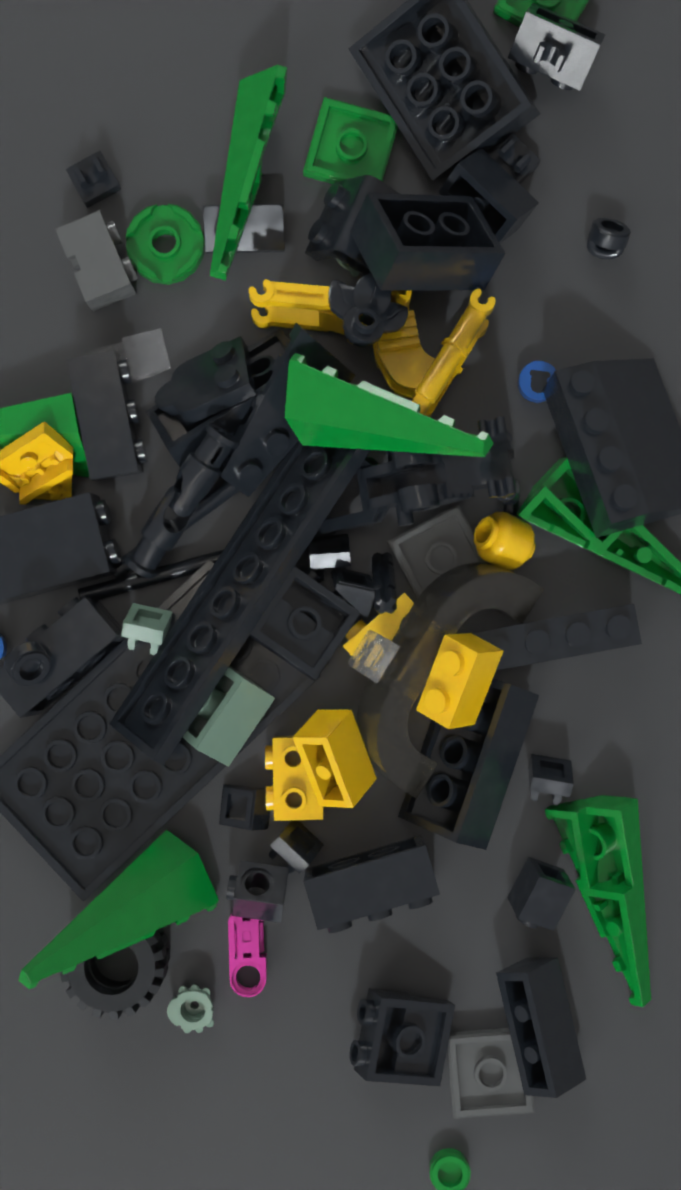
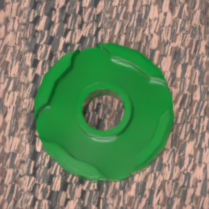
[126,204,205,285]

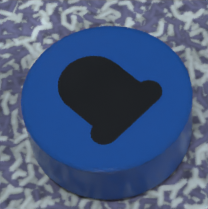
[517,361,556,403]

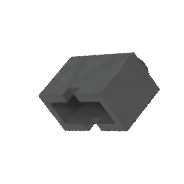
[55,210,138,312]

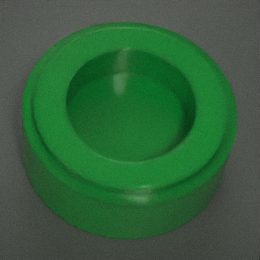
[429,1148,471,1190]

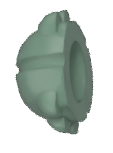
[167,984,214,1033]

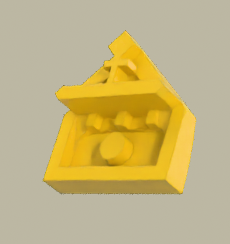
[0,421,73,505]

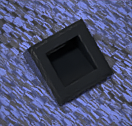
[331,567,375,617]
[219,784,271,831]

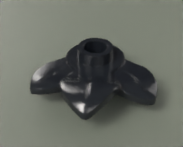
[328,273,408,347]

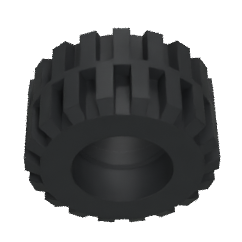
[60,930,170,1019]

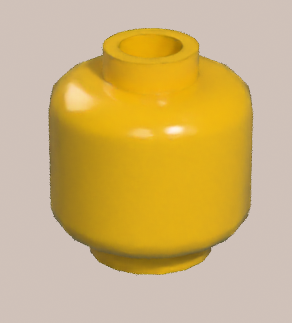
[473,511,535,570]

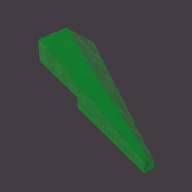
[210,64,287,281]
[284,353,494,457]
[0,393,90,478]
[517,457,681,594]
[545,795,651,1007]
[18,830,219,990]

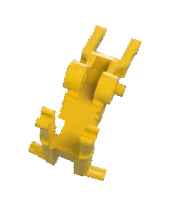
[249,279,496,417]

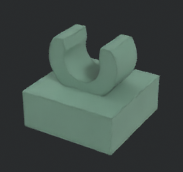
[121,603,173,655]

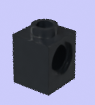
[226,861,289,923]

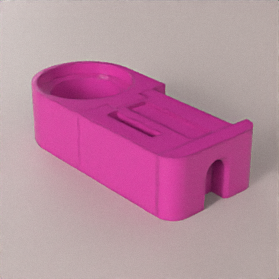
[228,913,267,997]

